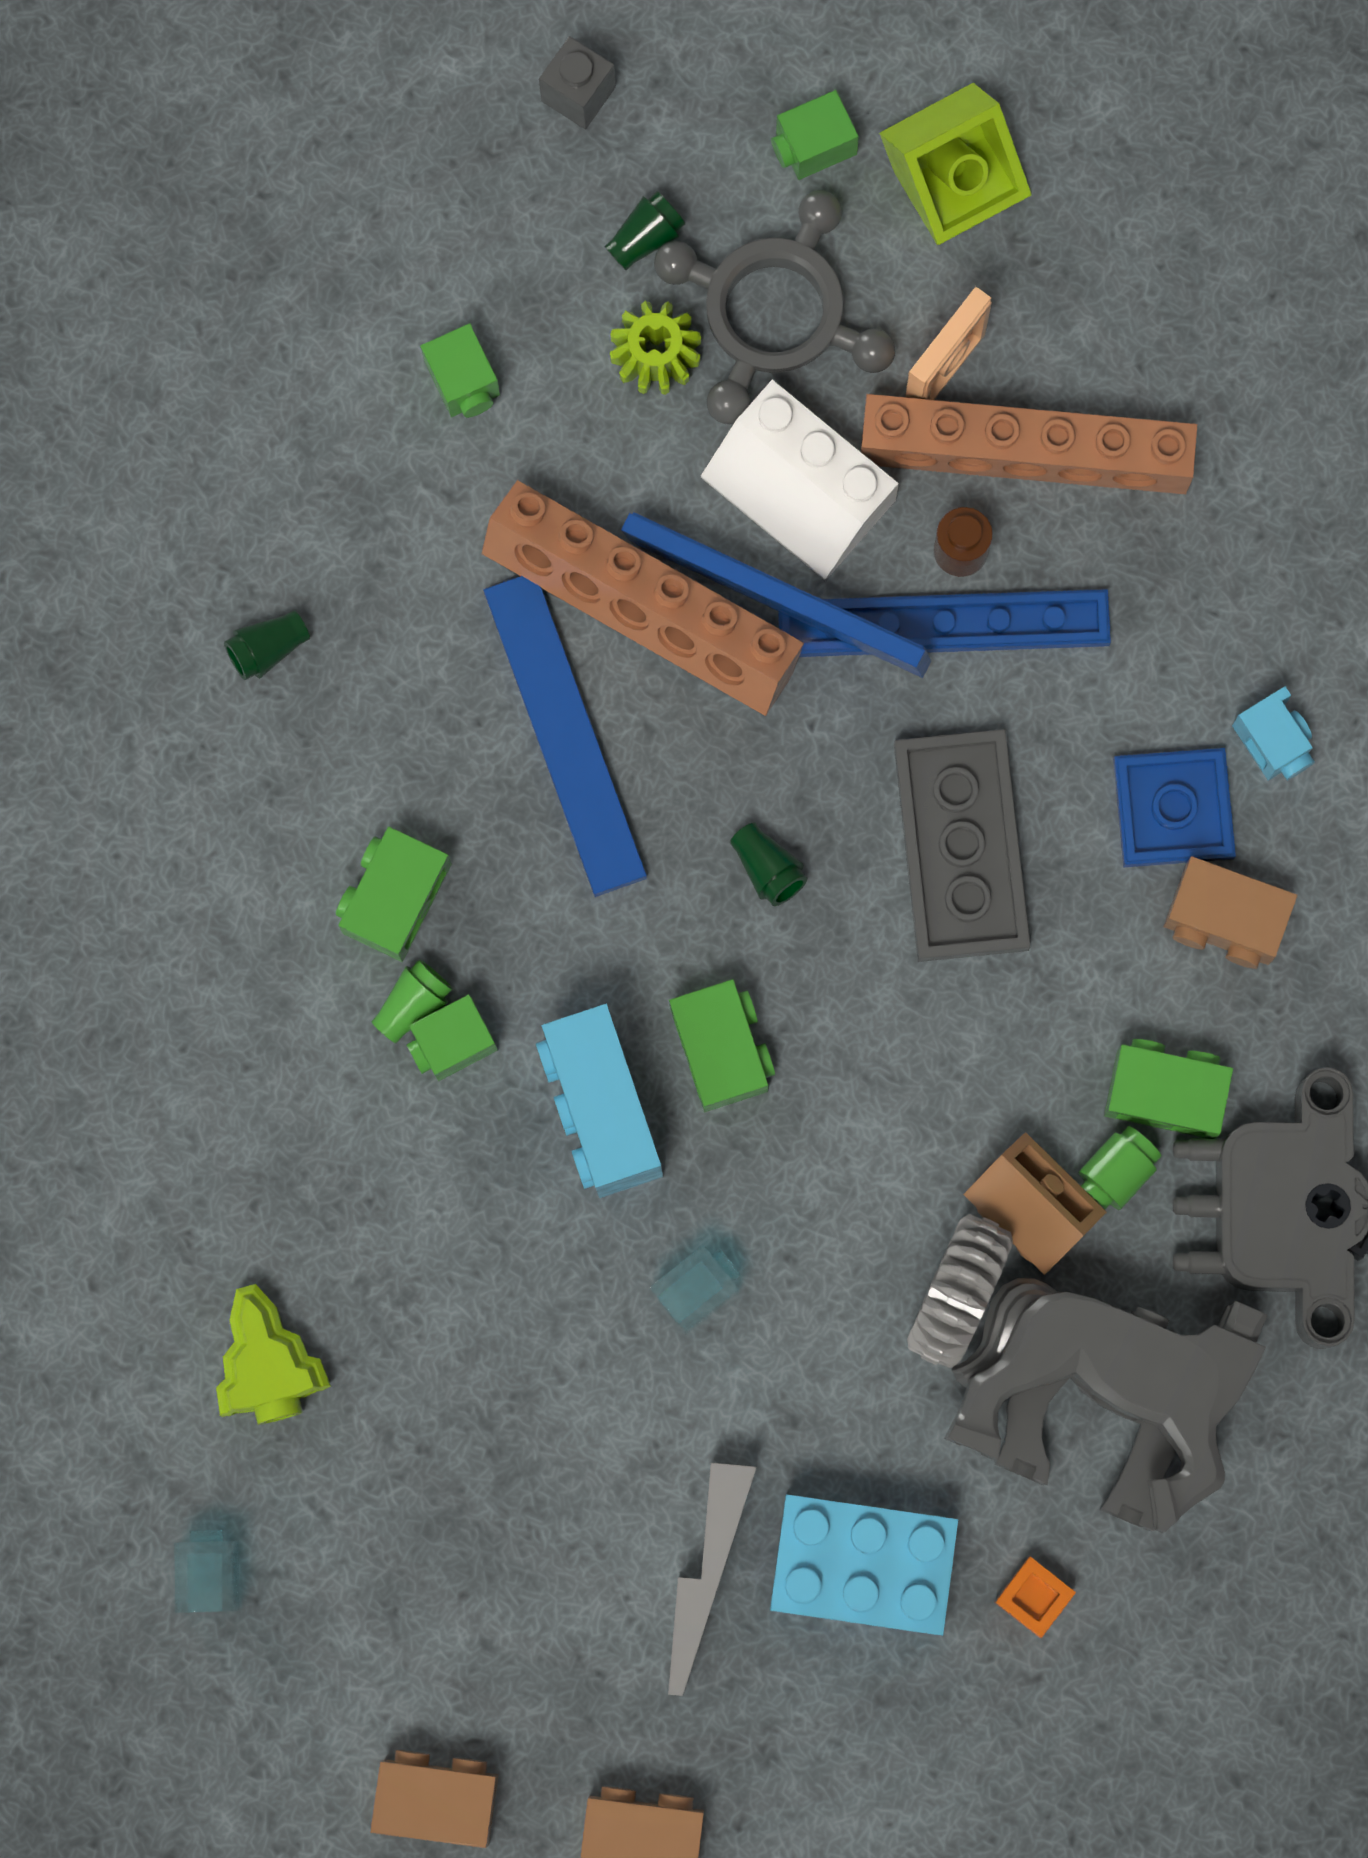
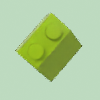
[879,83,1032,245]

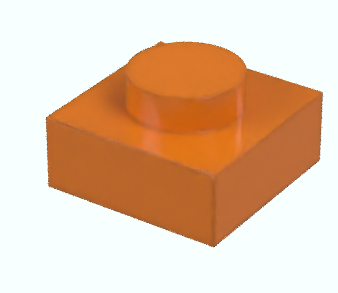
[994,1556,1076,1638]

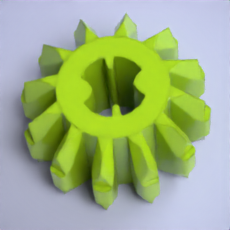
[610,300,701,395]

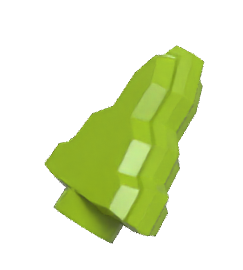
[216,1284,331,1425]

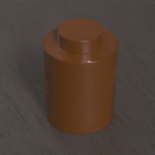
[934,507,992,577]

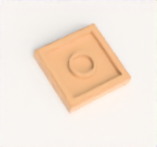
[905,287,992,400]

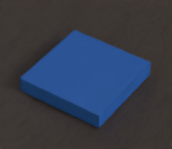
[1113,748,1236,868]

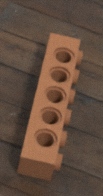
[861,394,1197,494]
[482,480,804,716]

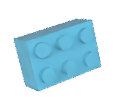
[535,1003,663,1198]
[770,1494,958,1636]

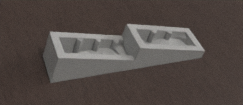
[668,1463,757,1696]

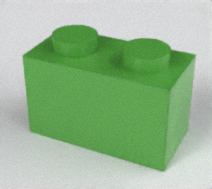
[336,826,452,963]
[669,979,775,1113]
[1104,1039,1233,1139]

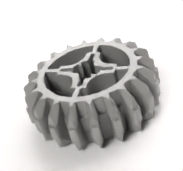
[907,1214,1013,1368]

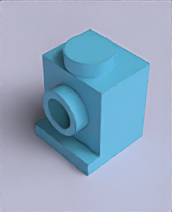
[1232,686,1315,781]

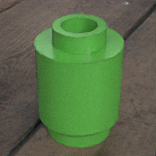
[1078,1126,1162,1210]

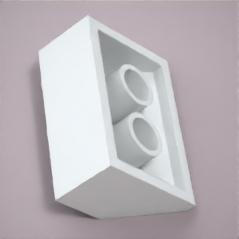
[701,380,899,581]

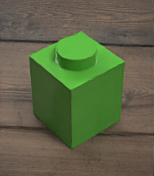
[771,90,859,180]
[420,323,500,418]
[406,994,498,1082]

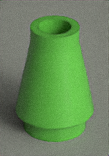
[371,959,453,1043]

